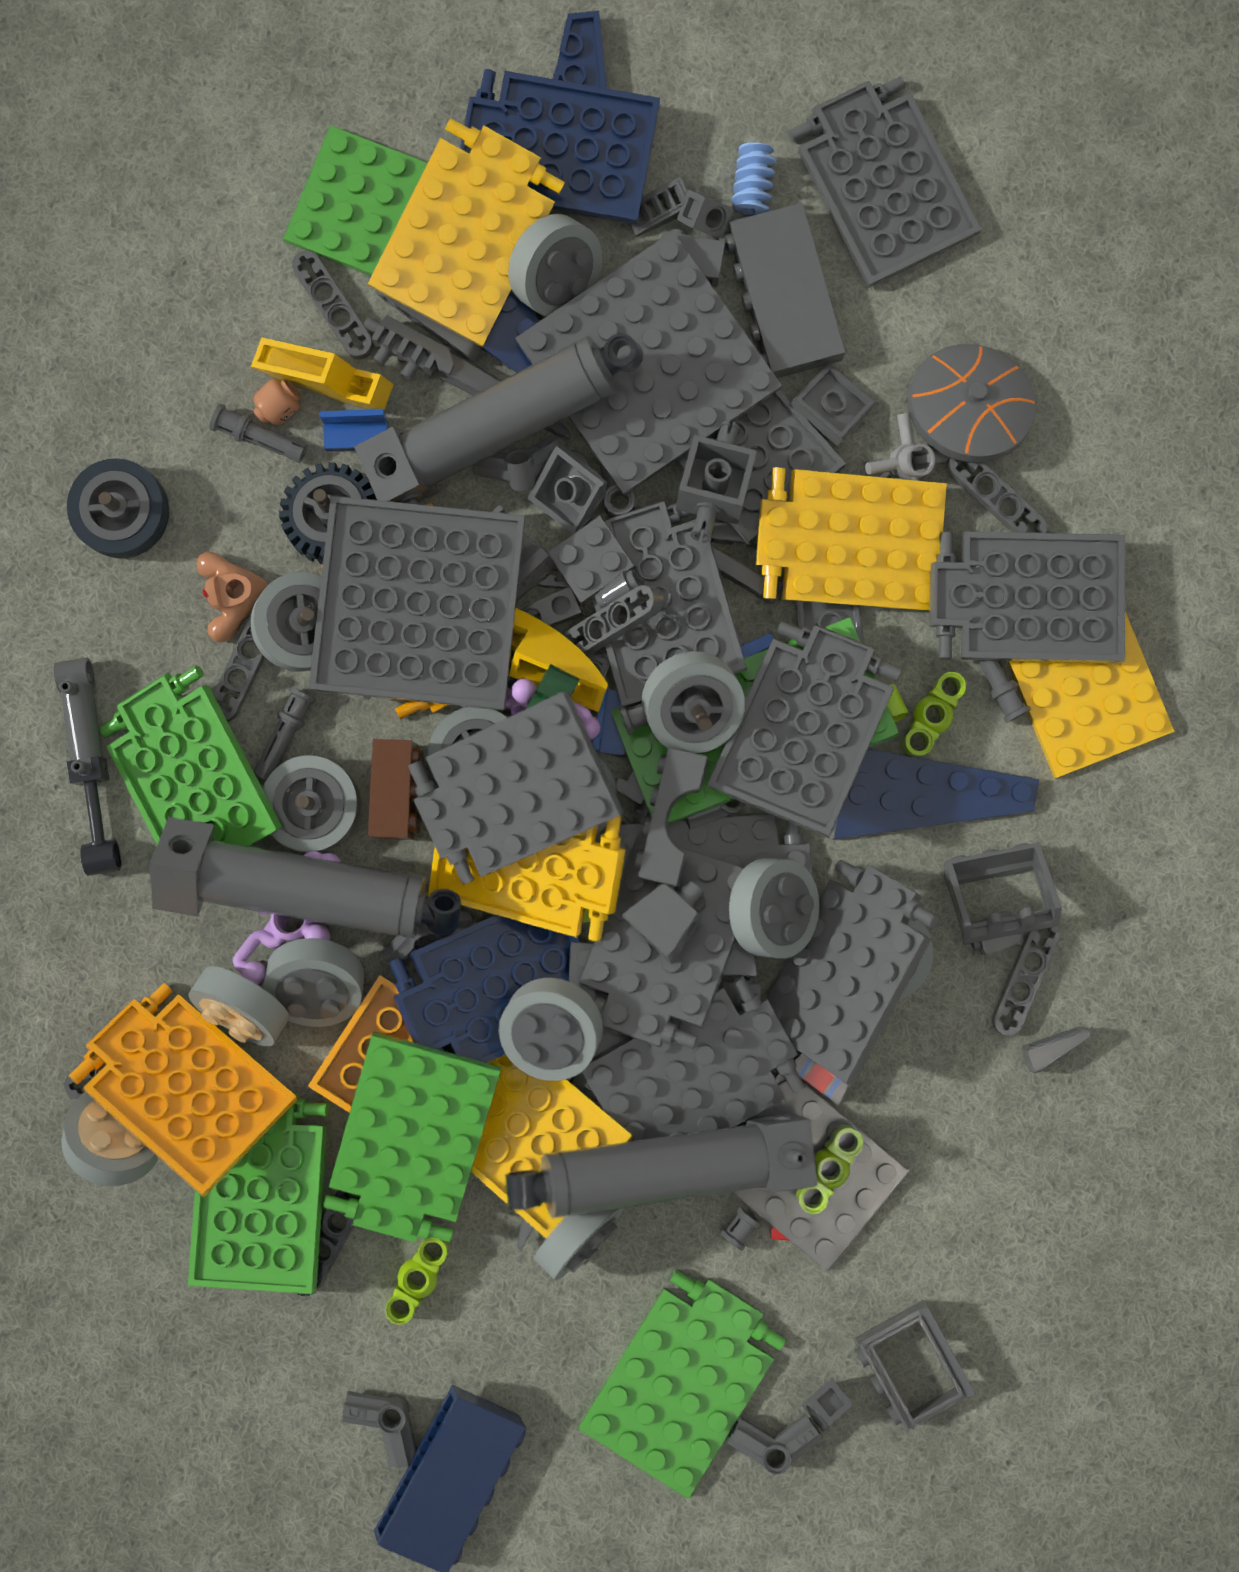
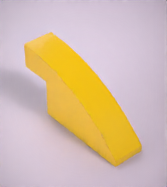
[251,337,394,410]
[509,608,608,712]

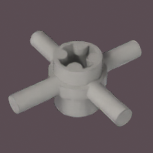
[865,413,949,481]

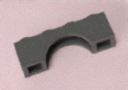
[635,748,710,887]

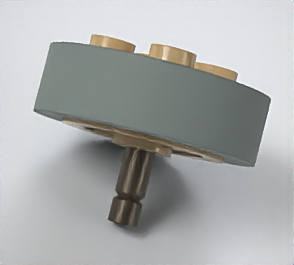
[188,960,289,1046]
[62,1093,159,1186]

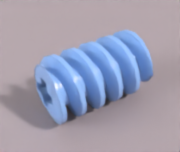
[731,142,777,216]

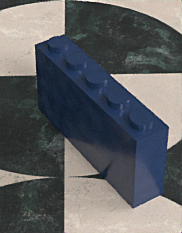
[374,1385,526,1572]

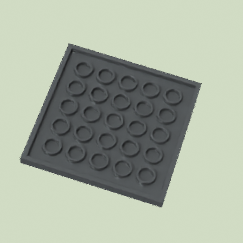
[515,231,782,496]
[309,496,525,710]

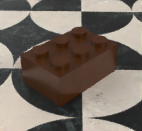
[368,739,424,840]

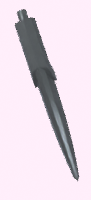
[363,315,571,439]

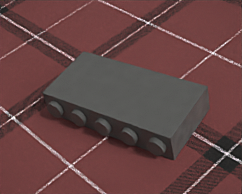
[724,202,845,378]

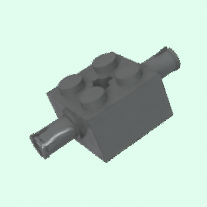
[675,421,757,543]

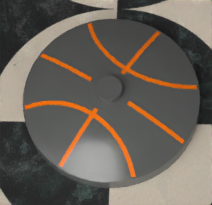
[908,344,1036,462]

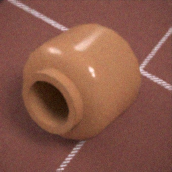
[253,378,301,426]

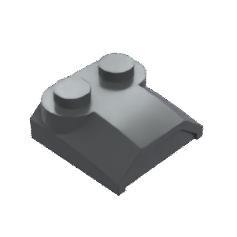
[527,445,607,534]

